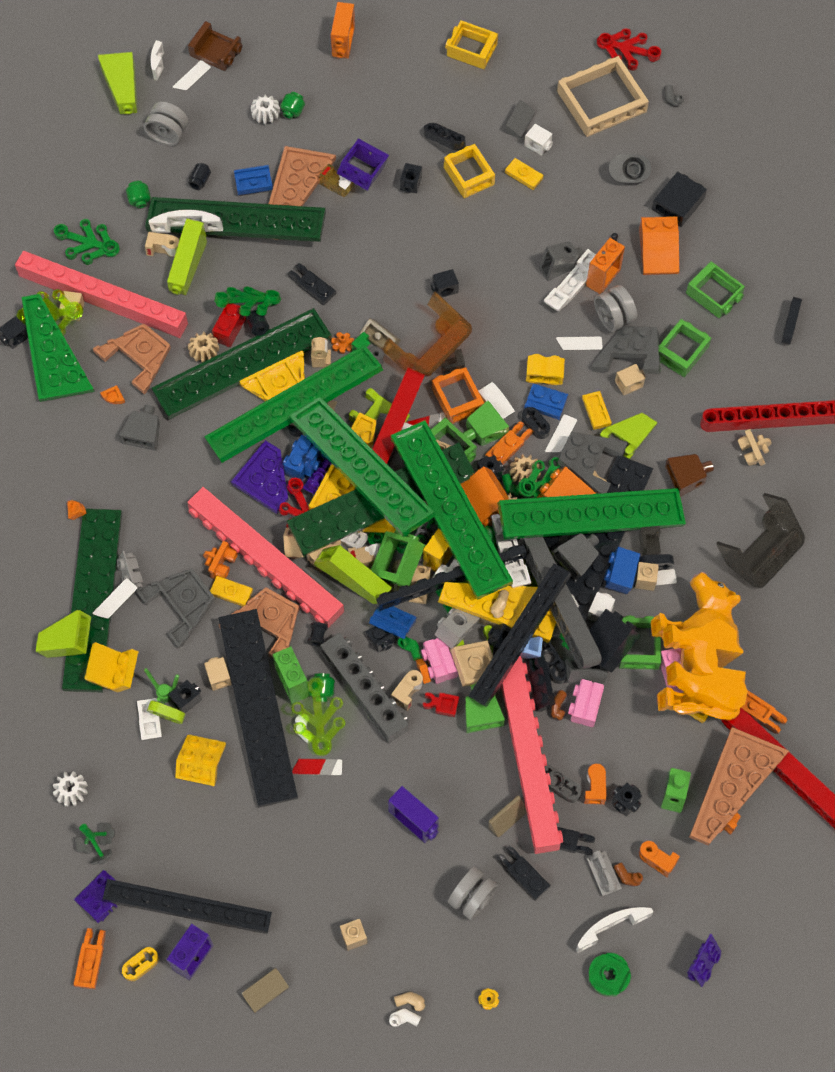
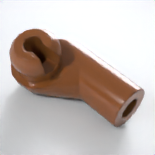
[551,690,567,721]
[613,862,643,887]

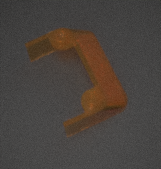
[382,292,472,377]

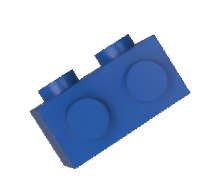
[283,435,313,482]
[604,547,640,594]

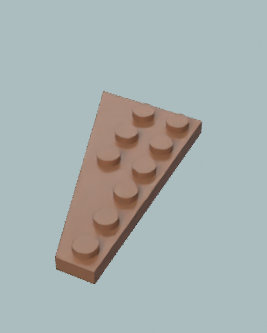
[269,146,336,240]
[689,727,789,846]

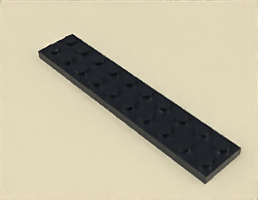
[566,455,653,621]
[218,609,298,808]

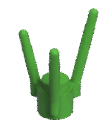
[144,668,179,705]

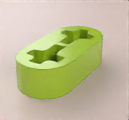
[147,701,186,724]

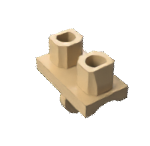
[738,429,772,466]

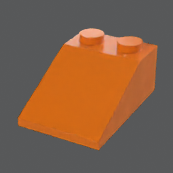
[639,217,679,275]

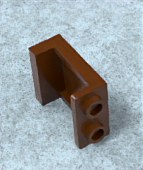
[188,21,243,71]

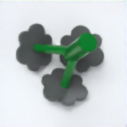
[75,823,115,865]

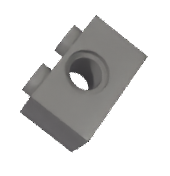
[434,608,480,649]

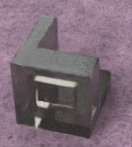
[440,349,465,375]
[639,526,661,556]

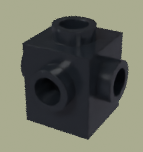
[475,455,504,482]
[611,783,642,817]

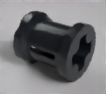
[307,622,328,647]

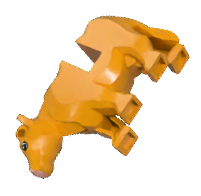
[651,572,748,720]

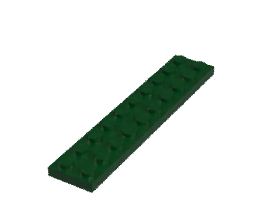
[145,197,326,242]
[152,308,332,420]
[286,443,475,557]
[62,509,122,693]

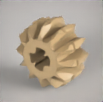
[188,331,219,363]
[509,454,541,487]

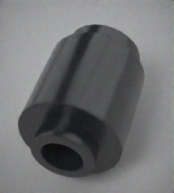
[188,163,211,190]
[247,311,269,336]

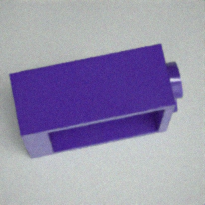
[337,138,389,191]
[388,786,439,843]
[167,923,214,981]

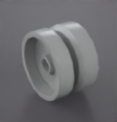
[143,102,188,146]
[594,285,637,332]
[448,866,499,921]

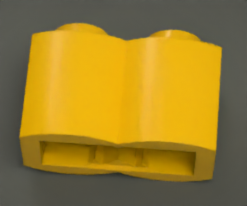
[526,354,565,385]

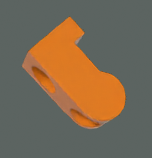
[584,763,606,804]
[639,841,680,877]

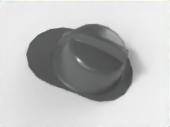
[609,154,651,183]

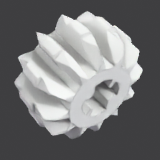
[250,94,280,125]
[53,772,88,807]

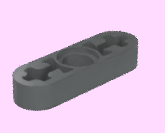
[544,763,581,803]

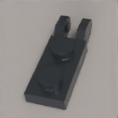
[288,263,336,305]
[526,654,555,712]
[557,827,595,855]
[497,845,551,901]

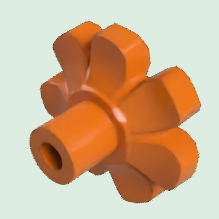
[331,332,354,354]

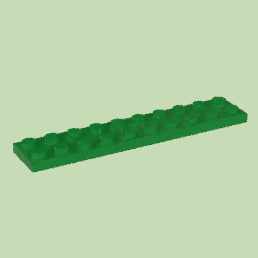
[204,345,383,463]
[289,397,435,537]
[391,420,513,600]
[497,488,686,540]

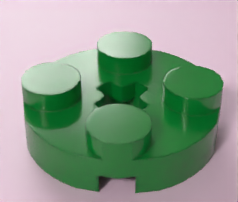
[588,953,631,997]

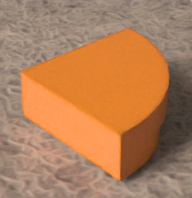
[100,385,125,404]
[67,500,86,520]
[415,658,431,684]

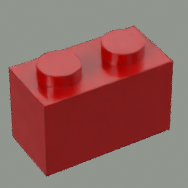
[212,303,246,348]

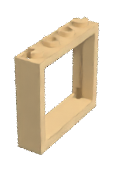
[557,56,649,137]

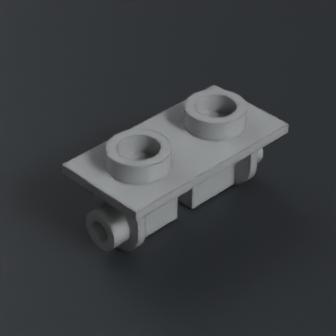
[117,551,144,588]
[586,850,622,896]

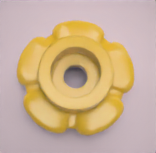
[478,988,499,1010]

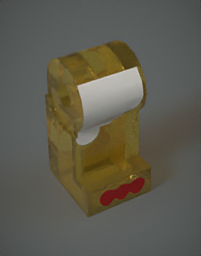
[319,163,355,197]

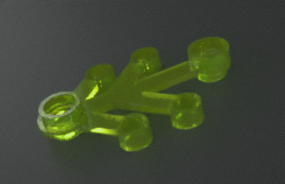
[16,289,83,336]
[291,678,345,756]

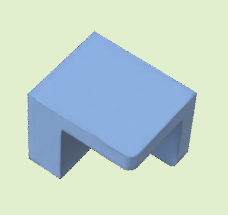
[520,637,543,659]

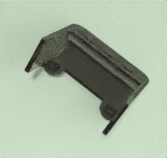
[716,493,805,588]

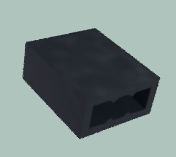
[652,171,707,227]
[589,609,641,673]

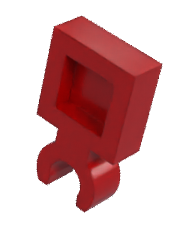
[423,692,459,717]

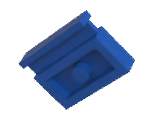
[234,165,273,195]
[524,383,568,420]
[304,445,326,477]
[369,606,417,639]

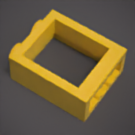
[445,21,498,69]
[444,144,495,198]
[423,528,453,572]

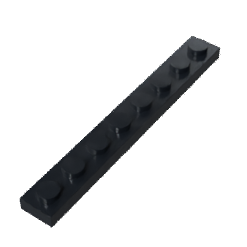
[376,545,527,611]
[468,563,571,708]
[102,879,272,934]

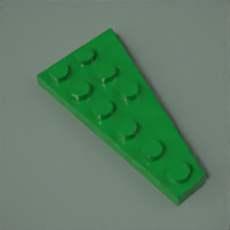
[21,294,95,402]

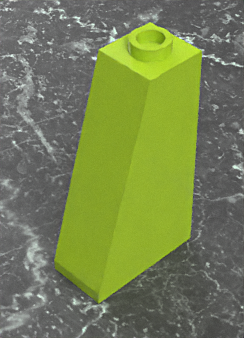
[98,52,137,114]
[167,218,207,295]
[314,545,392,604]

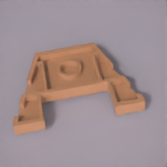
[93,324,171,394]
[219,587,299,659]

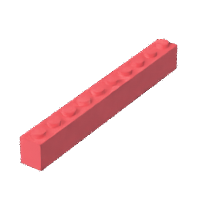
[15,251,188,338]
[187,487,344,628]
[501,656,563,854]

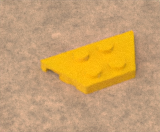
[239,351,305,401]

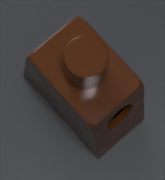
[665,454,714,497]

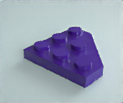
[231,440,288,514]

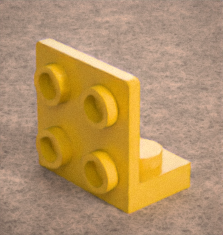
[85,642,139,692]
[175,735,226,786]

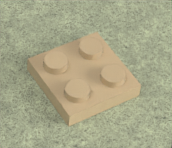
[450,641,493,687]

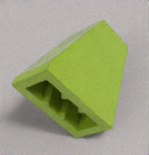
[36,610,91,658]

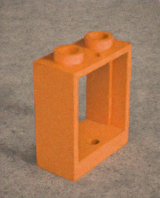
[331,2,355,58]
[586,238,625,294]
[432,367,484,424]

